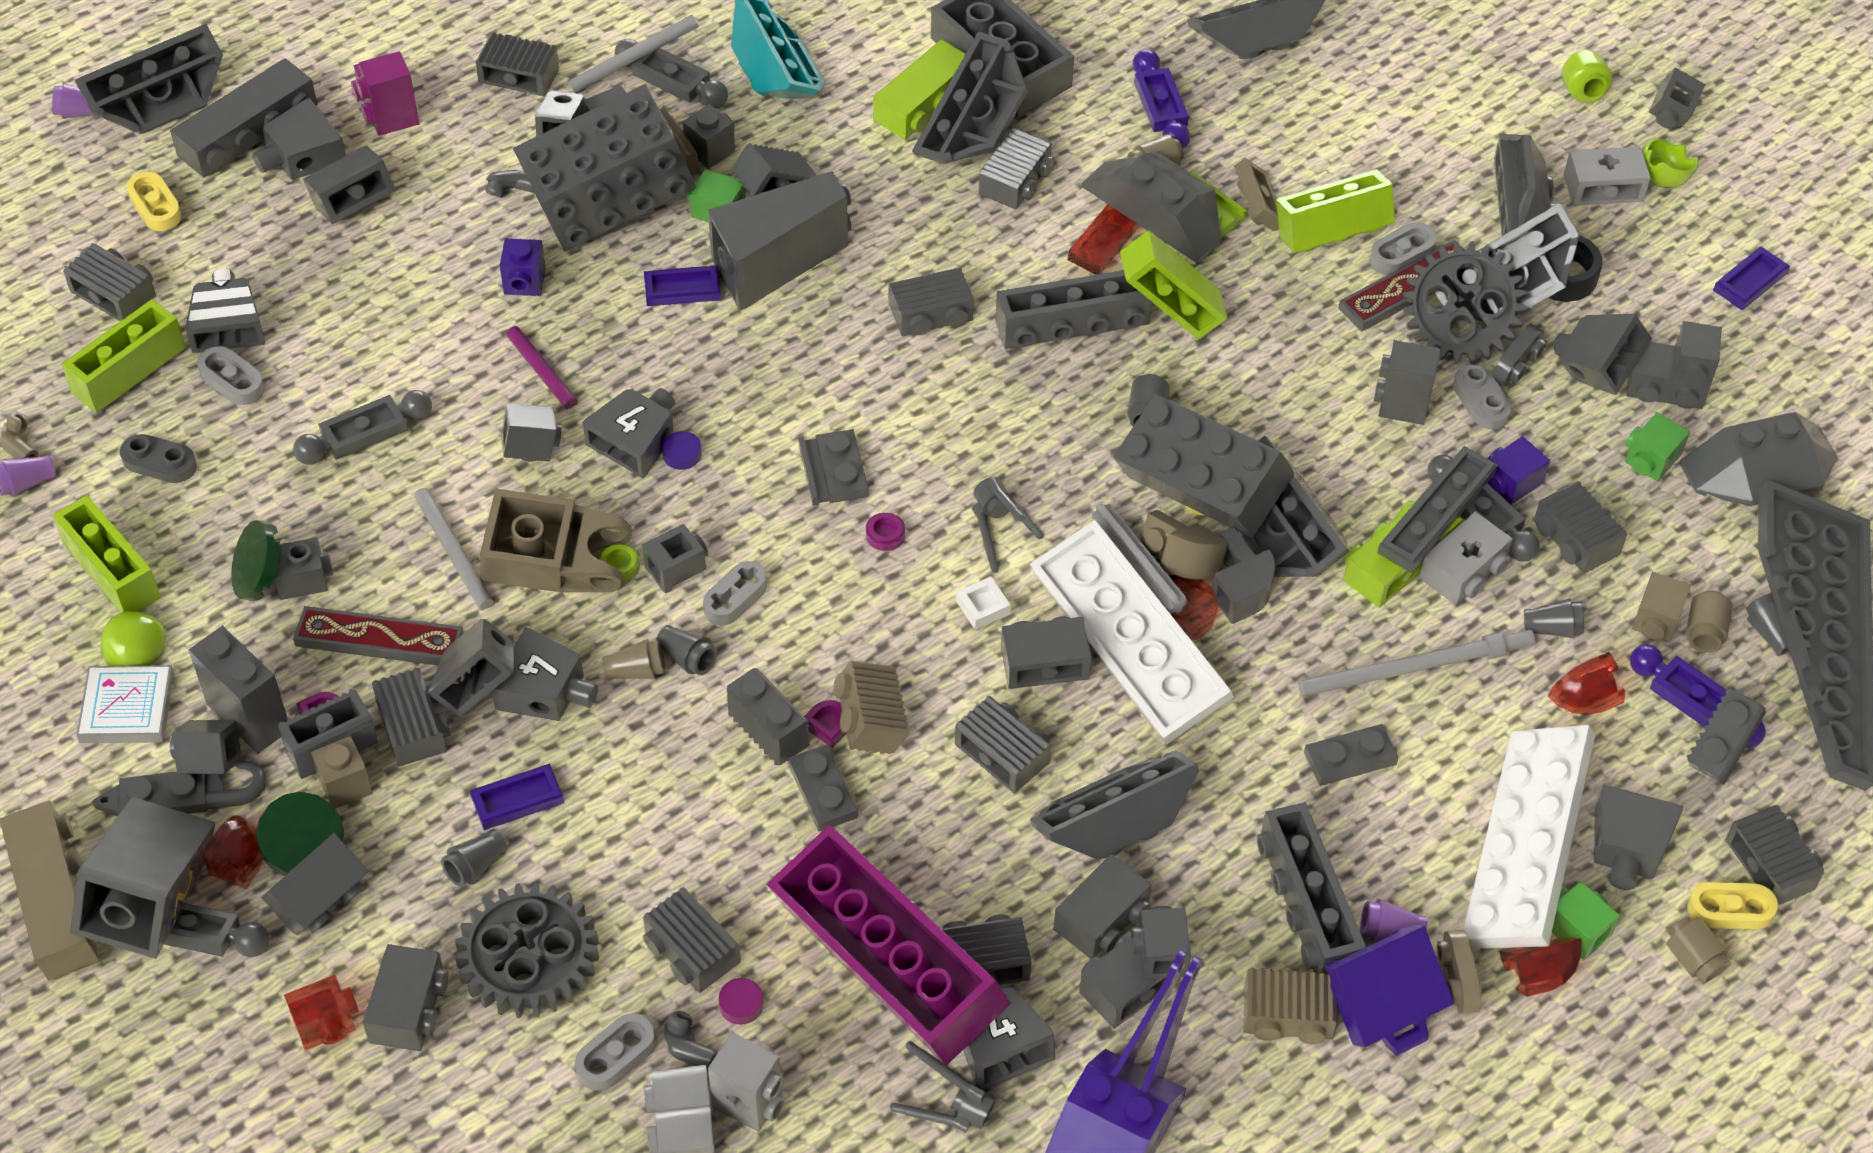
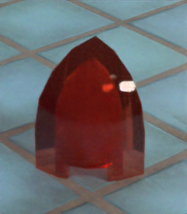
[1547,652,1625,715]
[201,815,263,890]
[1499,938,1581,997]

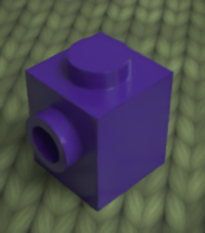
[499,238,546,296]
[1488,436,1550,505]

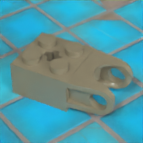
[479,488,633,593]

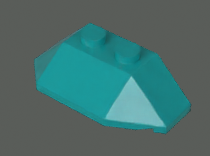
[731,0,826,99]

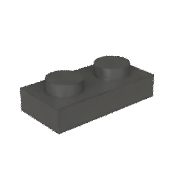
[1304,724,1399,786]
[788,745,858,832]

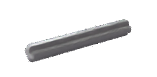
[1092,503,1187,614]

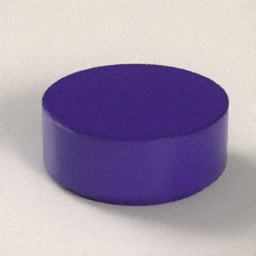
[662,431,701,470]

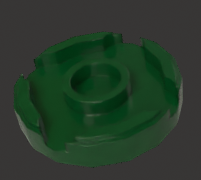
[231,520,281,602]
[255,792,344,876]

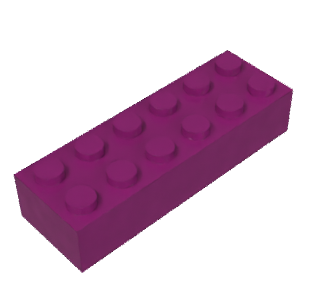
[766,824,1011,1066]

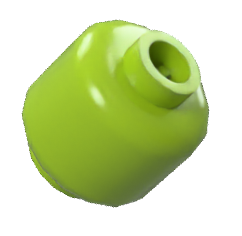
[1561,50,1613,103]

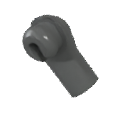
[485,170,534,197]
[664,1011,717,1070]

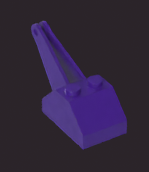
[1045,949,1203,1153]

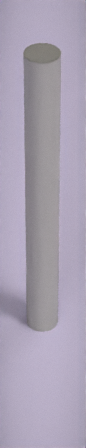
[568,15,699,93]
[414,488,494,611]

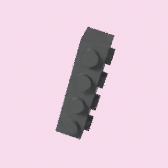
[170,58,318,178]
[995,270,1152,349]
[1257,802,1366,975]

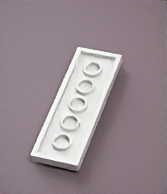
[1030,520,1234,745]
[1463,725,1595,949]

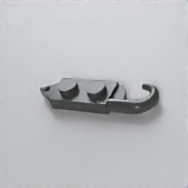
[92,761,266,816]

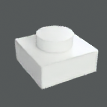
[956,577,1011,630]

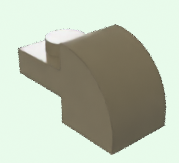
[1141,510,1228,579]

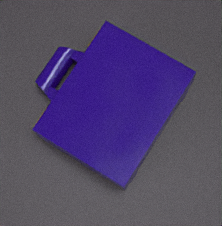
[1325,925,1454,1056]

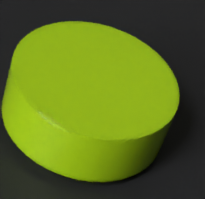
[599,544,640,583]

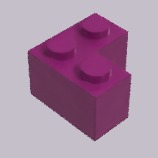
[351,51,420,136]

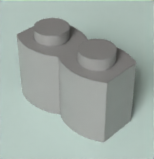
[644,1065,715,1153]

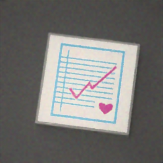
[76,665,174,743]

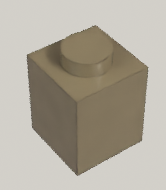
[1632,571,1691,643]
[311,736,373,809]

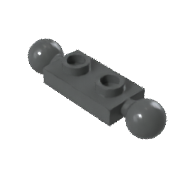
[615,39,728,109]
[293,390,432,465]
[1427,454,1540,562]
[164,903,270,957]

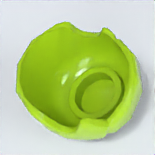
[1642,138,1699,188]
[100,611,166,666]

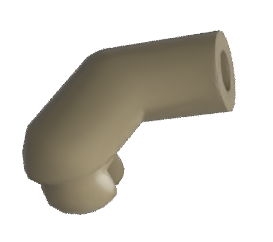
[0,412,38,458]

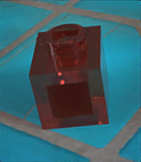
[284,974,359,1050]

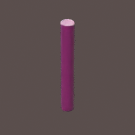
[506,326,578,410]

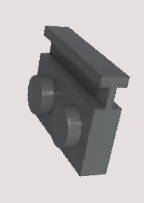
[798,429,869,506]

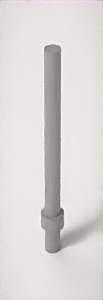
[1298,629,1535,697]

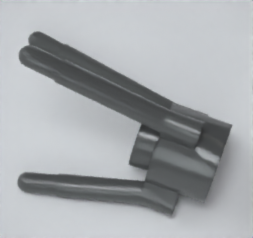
[972,477,1044,573]
[890,1041,997,1133]

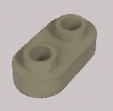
[1437,930,1481,1014]

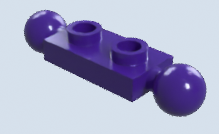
[1133,49,1190,149]
[1630,644,1766,748]

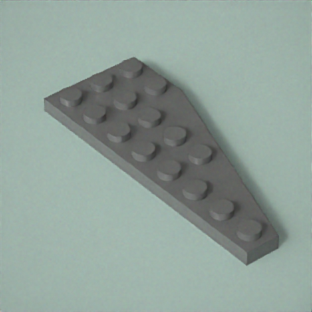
[1758,480,1873,791]

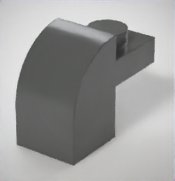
[1211,527,1275,624]

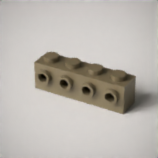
[0,800,101,981]

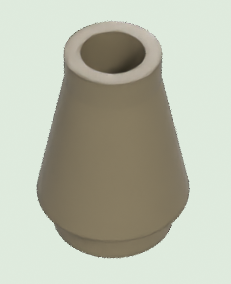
[602,639,665,680]

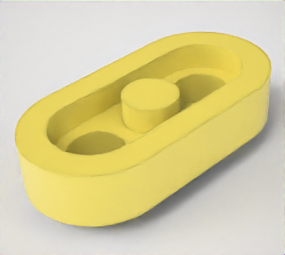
[126,172,181,231]
[1687,882,1778,930]

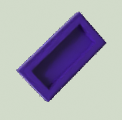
[1713,246,1790,311]
[644,265,721,306]
[469,763,564,831]

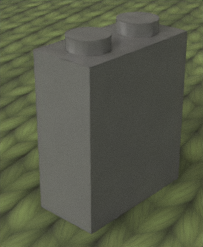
[188,625,288,754]

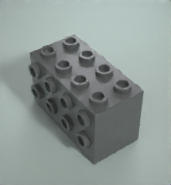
[513,84,697,252]

